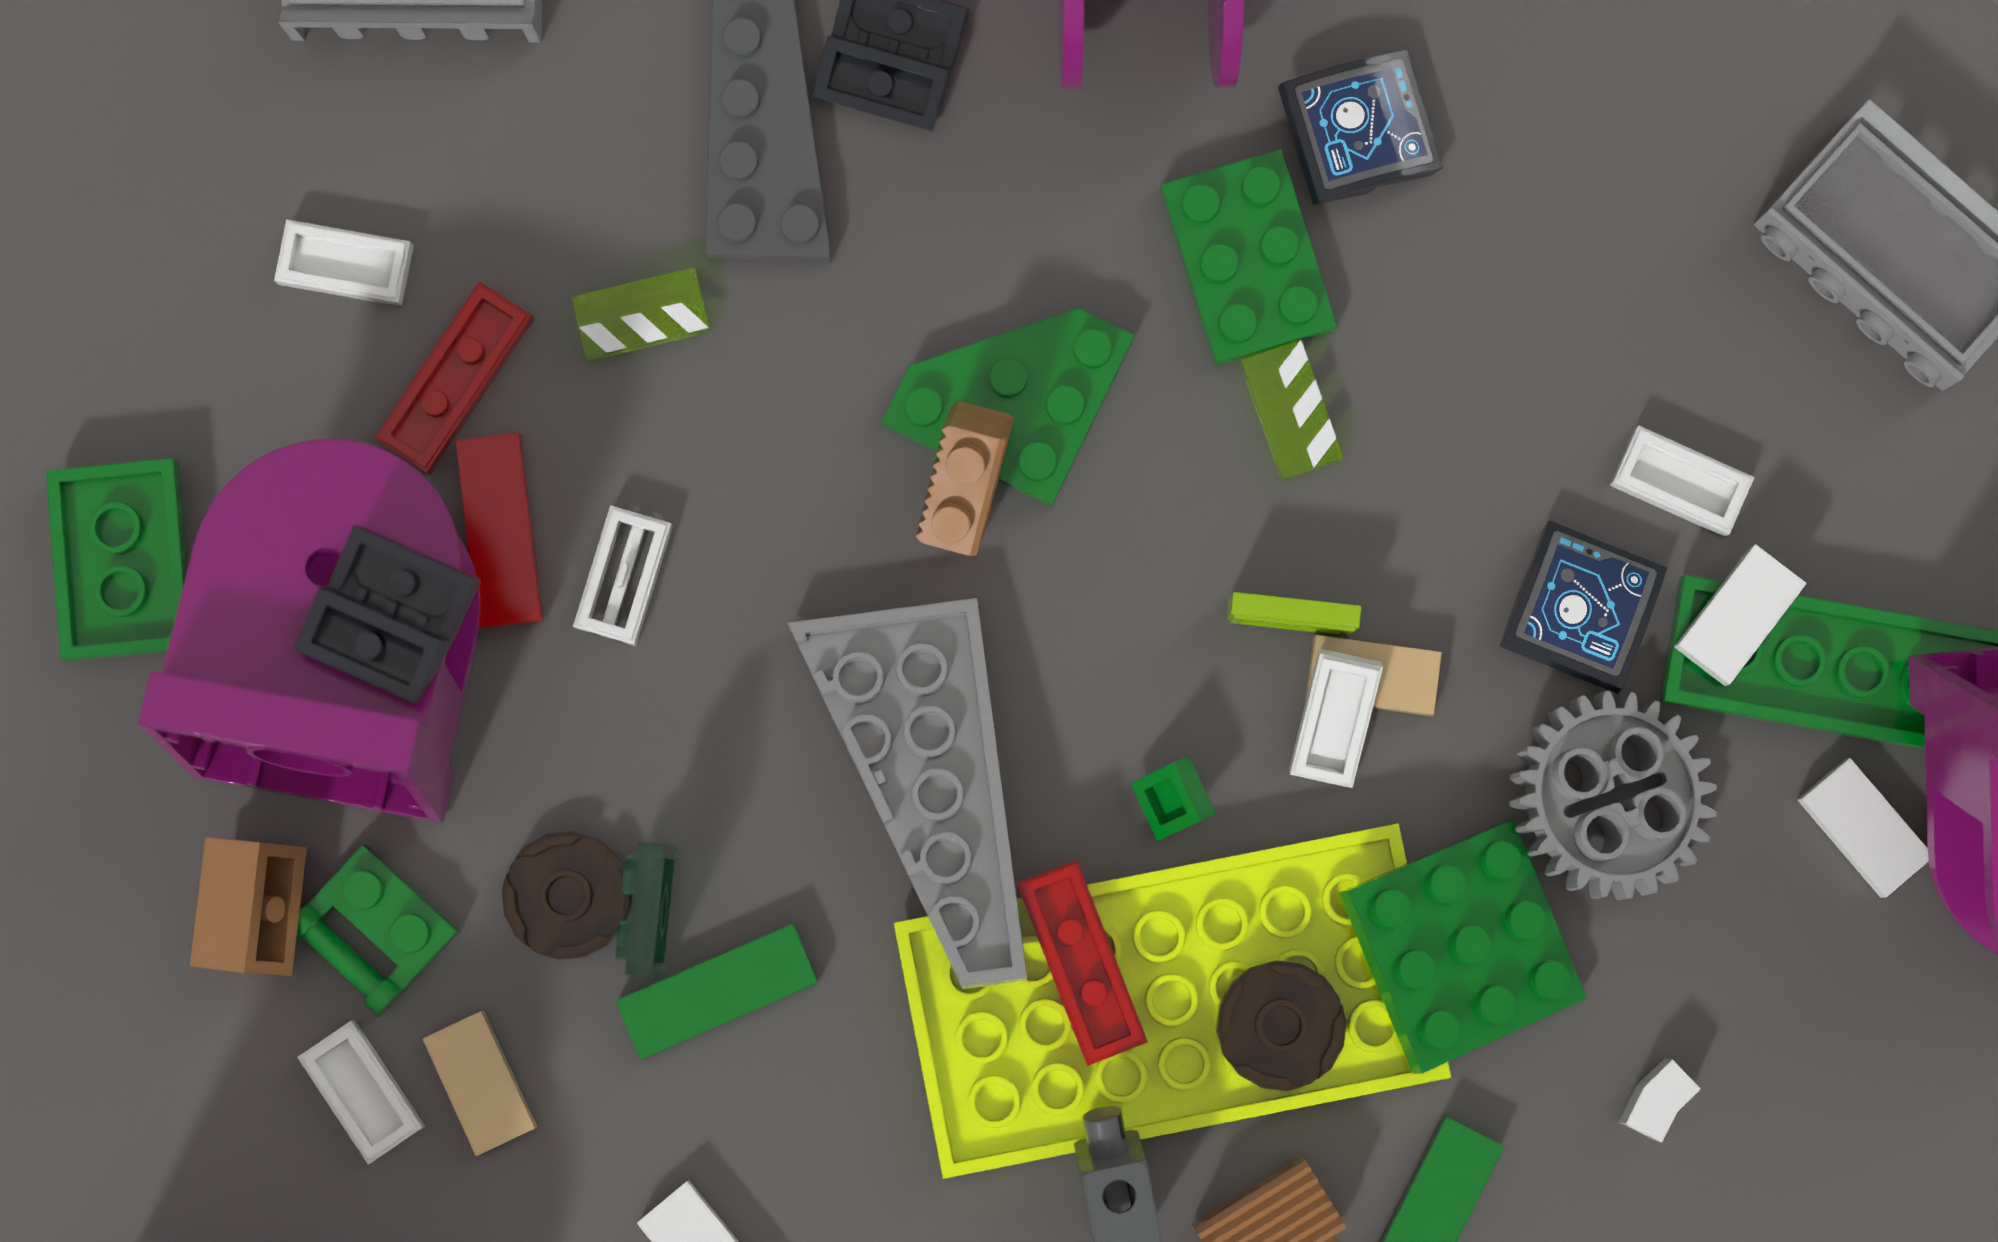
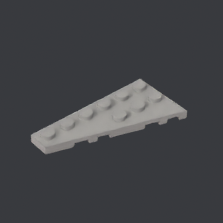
[787,598,1027,989]

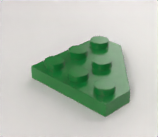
[881,308,1135,507]

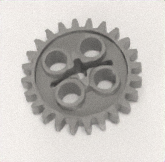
[1509,691,1717,901]

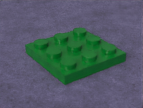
[1339,819,1587,1074]

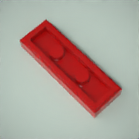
[373,281,534,475]
[455,432,544,630]
[1016,860,1148,1066]

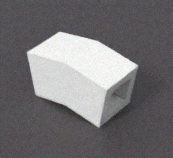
[1618,1058,1701,1142]

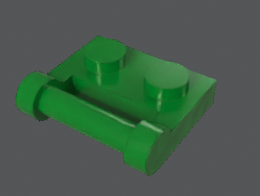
[296,845,460,1017]

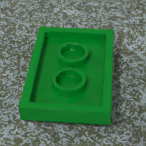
[1160,149,1337,367]
[46,458,188,662]

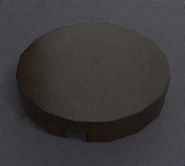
[502,832,632,960]
[1216,960,1347,1091]

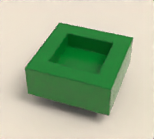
[1130,756,1216,841]

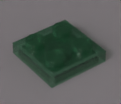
[616,842,677,977]

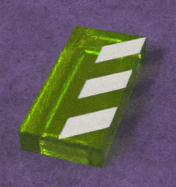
[572,267,711,361]
[1240,340,1343,481]

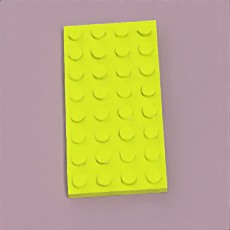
[894,823,1451,1179]

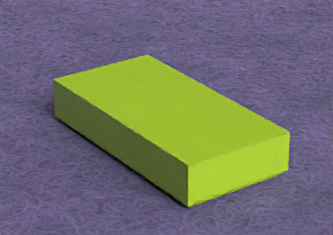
[1227,592,1361,636]

